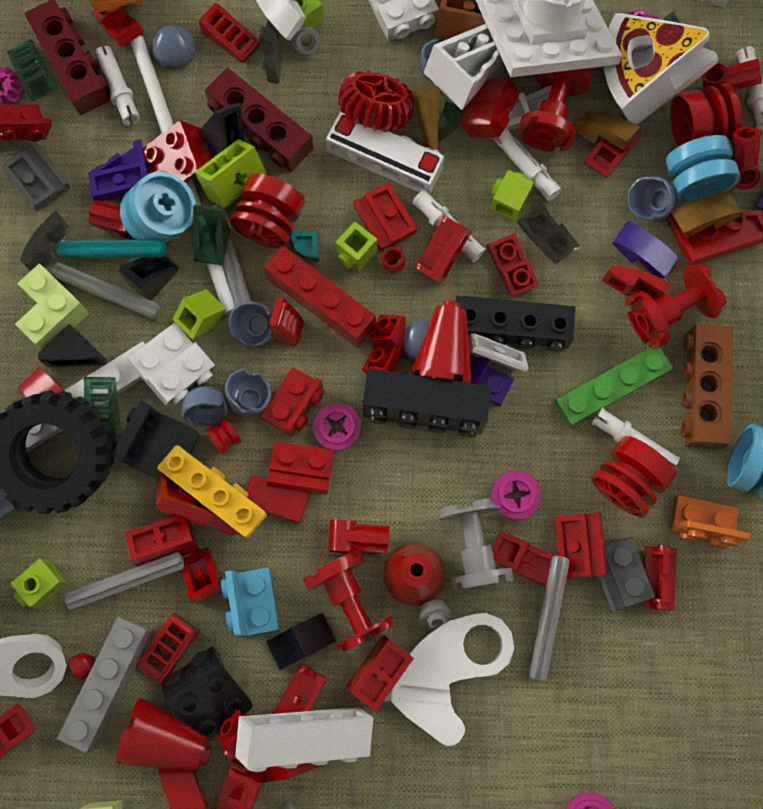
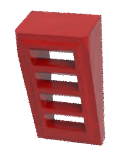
[199,3,261,63]
[269,297,304,347]
[136,613,200,684]

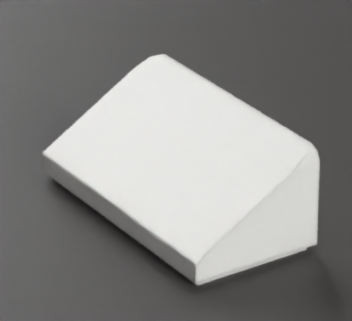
[469,333,529,372]

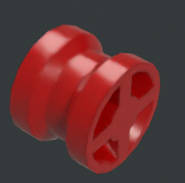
[206,417,243,455]

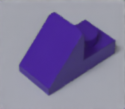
[470,355,514,407]

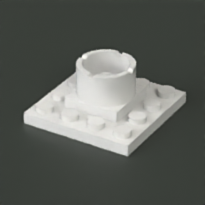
[476,0,622,77]

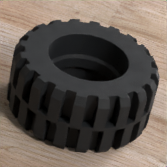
[0,390,114,515]

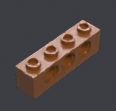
[681,323,733,449]

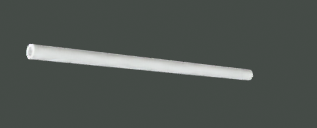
[130,36,236,316]

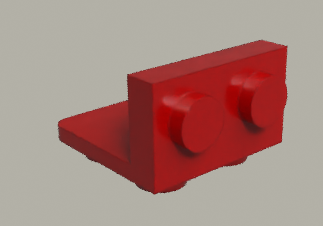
[143,120,214,183]

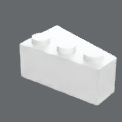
[424,24,503,110]

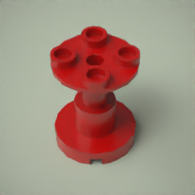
[517,68,591,152]
[625,263,727,349]
[303,550,394,652]

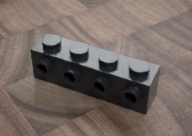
[455,295,576,352]

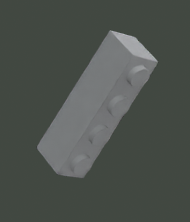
[57,617,154,753]

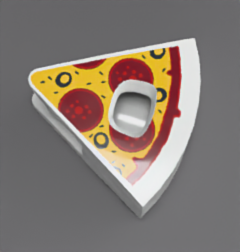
[603,13,718,125]

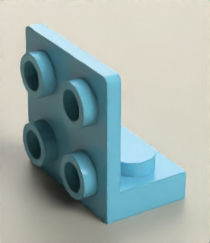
[221,567,280,637]

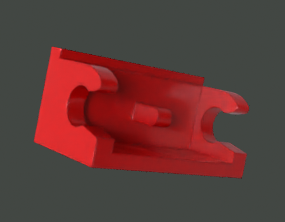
[415,215,472,282]
[125,515,200,567]
[346,635,414,711]
[273,663,328,714]
[215,761,266,809]

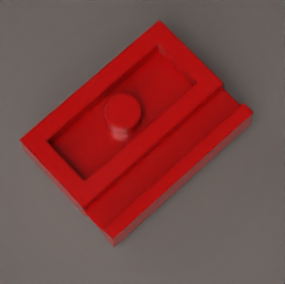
[353,182,417,252]
[267,441,334,495]
[555,512,608,579]

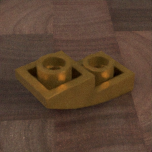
[573,112,640,149]
[671,191,743,239]

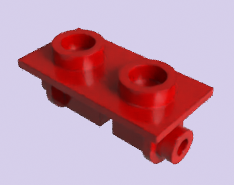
[643,545,677,611]

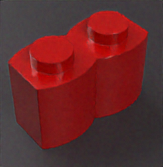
[461,78,519,137]

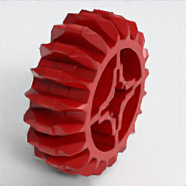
[338,70,415,132]

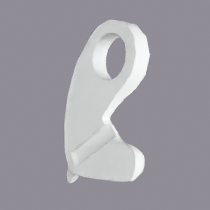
[383,613,514,746]
[0,634,67,698]

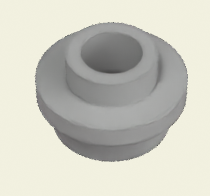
[292,26,320,55]
[420,600,451,628]

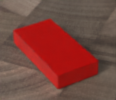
[246,475,310,523]

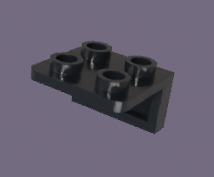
[111,400,200,480]
[161,646,253,741]

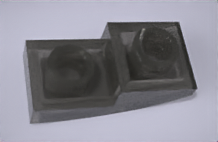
[259,19,282,84]
[516,203,579,264]
[20,211,71,271]

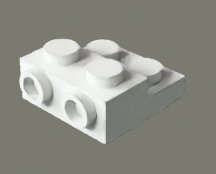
[368,0,439,41]
[127,322,215,406]

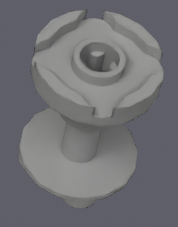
[439,499,514,591]

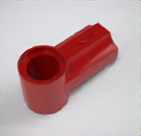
[701,58,762,90]
[730,126,761,190]
[89,200,136,240]
[327,519,390,554]

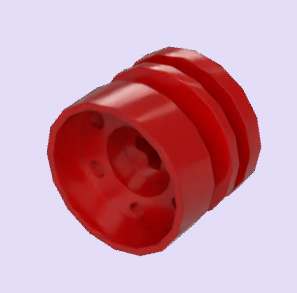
[670,83,742,147]
[229,174,305,249]
[591,436,677,518]

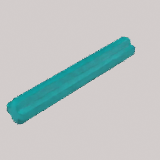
[56,240,166,258]

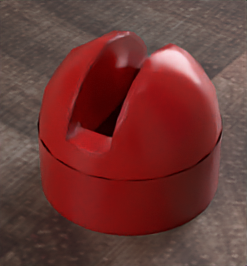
[381,247,406,273]
[68,653,95,681]

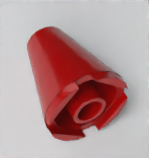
[411,301,472,383]
[384,543,445,606]
[116,698,213,770]

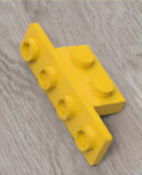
[157,445,267,538]

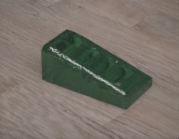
[7,39,57,101]
[83,377,121,440]

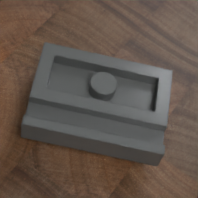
[1,142,71,211]
[597,537,655,612]

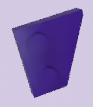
[88,139,149,201]

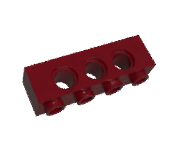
[24,0,110,116]
[204,67,314,172]

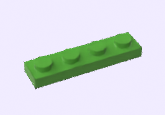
[555,348,673,427]

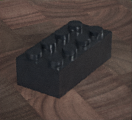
[362,368,492,437]

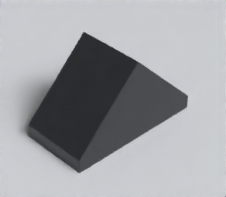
[199,103,244,156]
[119,256,179,301]
[38,324,106,367]
[266,613,336,670]

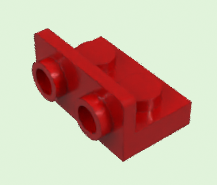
[0,104,52,142]
[261,367,324,437]

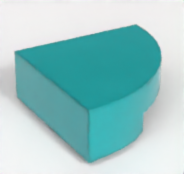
[289,231,318,262]

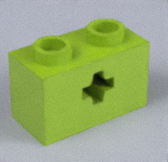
[194,139,267,208]

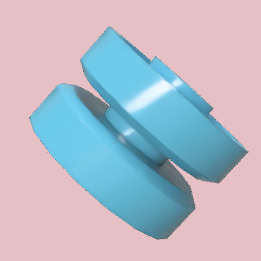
[666,135,740,202]
[120,171,196,244]
[727,423,763,499]

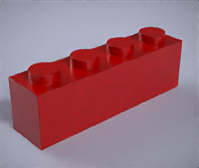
[264,245,376,348]

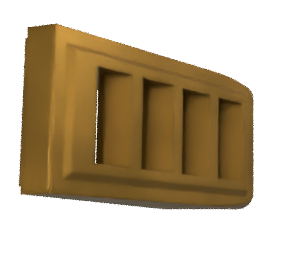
[411,84,439,150]

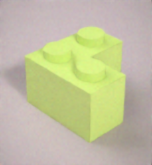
[15,263,90,350]

